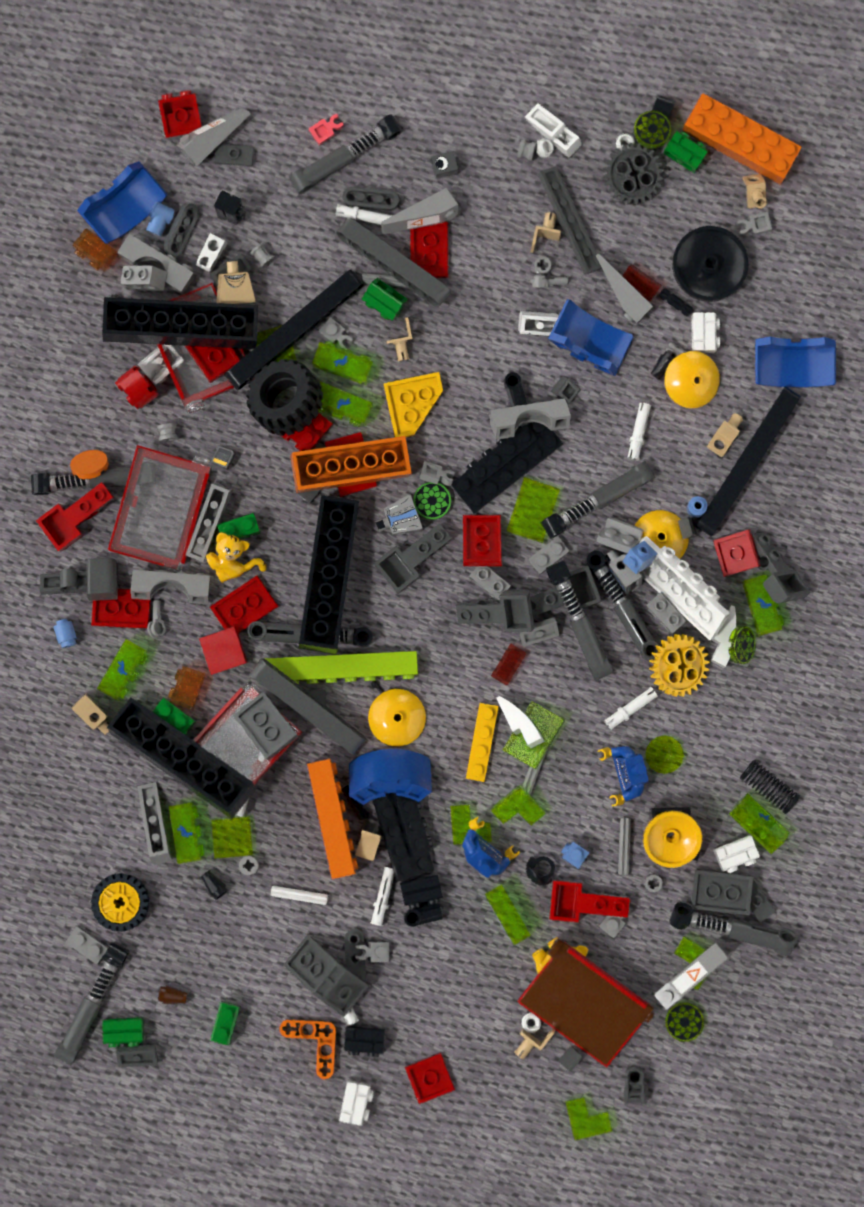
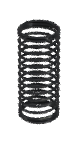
[740,760,800,814]

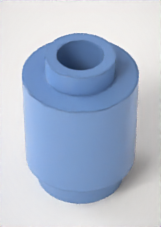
[687,496,707,518]
[53,619,77,648]

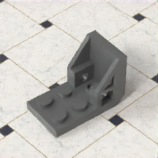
[283,935,369,1017]

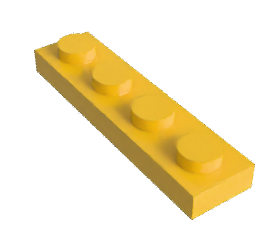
[465,703,499,782]

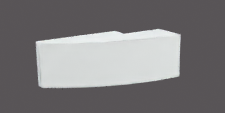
[525,104,582,158]
[710,605,736,668]
[496,696,545,748]

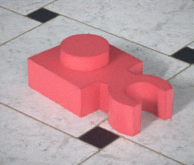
[309,114,344,146]

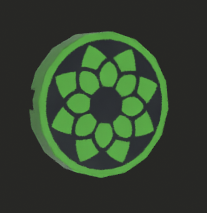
[413,482,451,520]

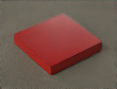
[713,529,761,577]
[199,626,248,675]
[405,1053,455,1104]

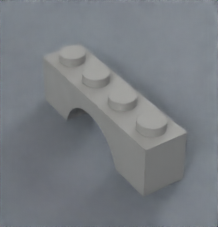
[117,234,195,295]
[490,398,571,440]
[131,569,210,604]

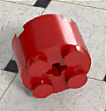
[115,365,159,409]

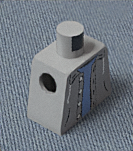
[375,494,423,536]
[606,549,642,596]

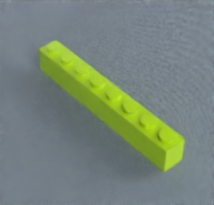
[264,651,418,685]

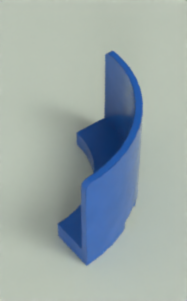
[77,161,167,244]
[548,299,634,376]
[755,336,836,387]
[349,749,432,805]

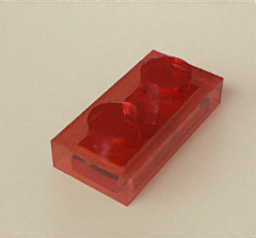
[622,264,662,302]
[491,643,527,686]

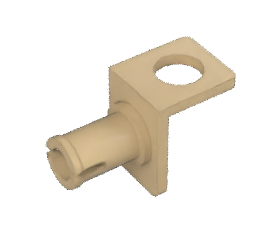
[742,174,767,208]
[531,212,561,253]
[386,317,412,361]
[707,413,743,457]
[355,830,381,861]
[514,1028,555,1060]

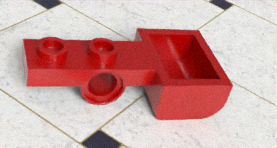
[36,482,114,552]
[549,880,630,922]

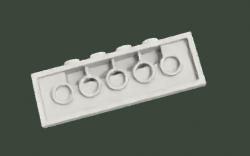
[639,536,730,640]

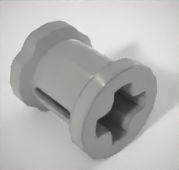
[250,243,275,268]

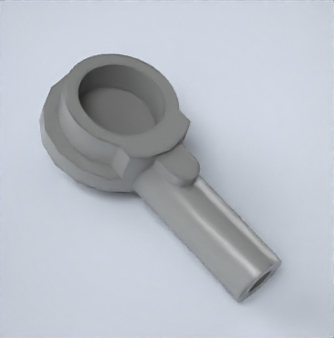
[530,276,568,287]
[147,600,166,639]

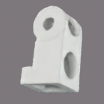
[196,233,228,272]

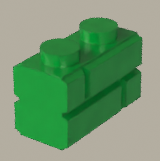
[663,131,708,173]
[362,277,408,321]
[217,513,261,540]
[153,697,196,735]
[210,1001,241,1046]
[102,1017,144,1047]

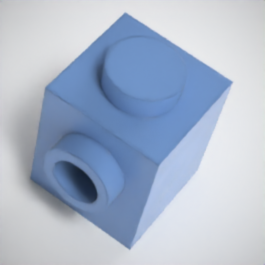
[623,541,658,574]
[561,842,589,869]

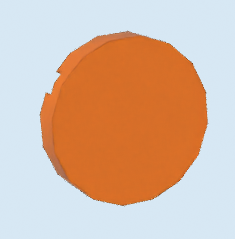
[70,450,109,479]

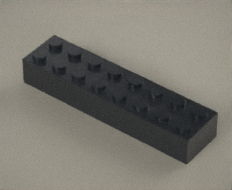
[102,297,258,349]
[298,495,359,654]
[107,697,256,820]

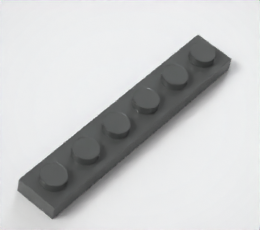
[538,166,602,275]

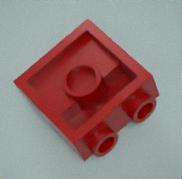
[158,90,202,138]
[281,413,333,451]

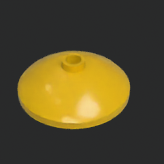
[664,351,720,408]
[634,510,689,559]
[368,689,426,747]
[643,811,702,868]

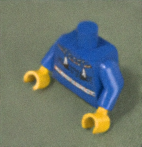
[598,746,649,806]
[462,817,520,878]

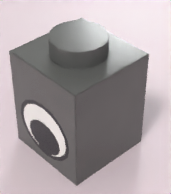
[431,151,461,179]

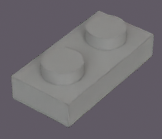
[528,536,570,575]
[519,617,560,647]
[65,926,108,964]

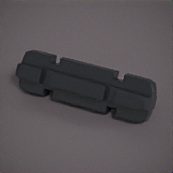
[659,288,693,317]
[342,785,369,820]

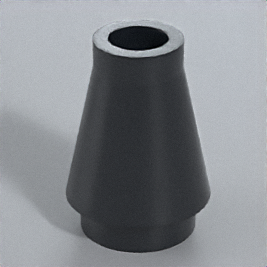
[650,352,674,380]
[201,870,228,900]

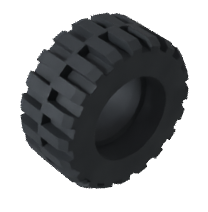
[246,359,323,436]

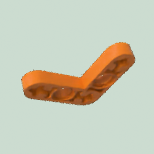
[279,1019,336,1079]

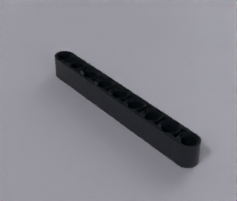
[224,269,364,391]
[696,386,801,537]

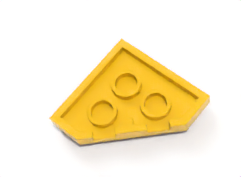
[383,372,443,438]

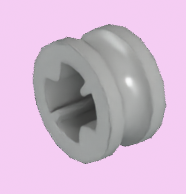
[534,257,551,275]
[644,875,662,892]

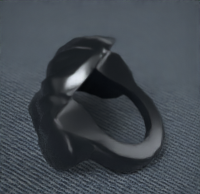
[526,856,555,886]

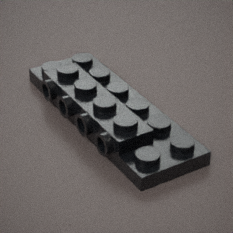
[451,422,564,514]
[372,793,434,882]

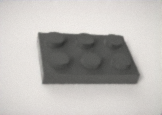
[233,692,298,760]
[691,870,753,916]

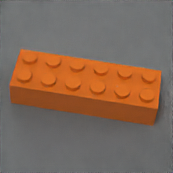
[682,93,802,185]
[290,436,412,494]
[307,759,359,879]

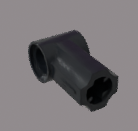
[504,372,527,407]
[403,903,443,927]

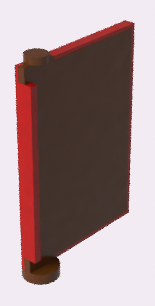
[517,938,654,1068]

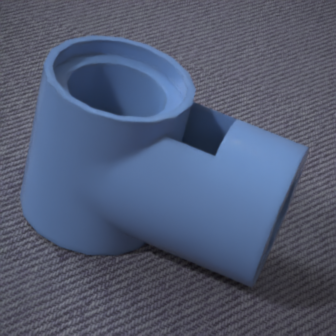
[146,202,174,237]

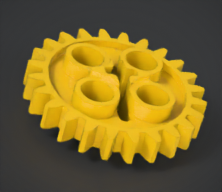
[649,634,710,697]

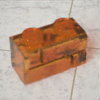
[72,228,118,272]
[168,666,206,710]

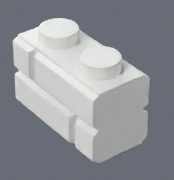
[518,311,559,336]
[691,313,720,354]
[713,835,760,873]
[339,1080,374,1126]

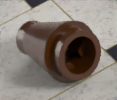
[158,985,187,1004]

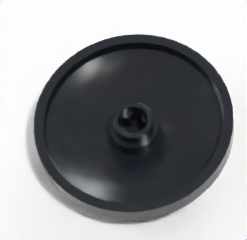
[672,226,749,302]

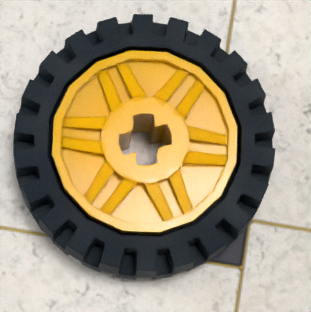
[91,873,150,932]

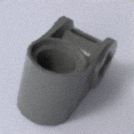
[624,1066,645,1105]

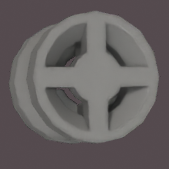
[517,139,536,161]
[157,423,178,442]
[239,856,259,875]

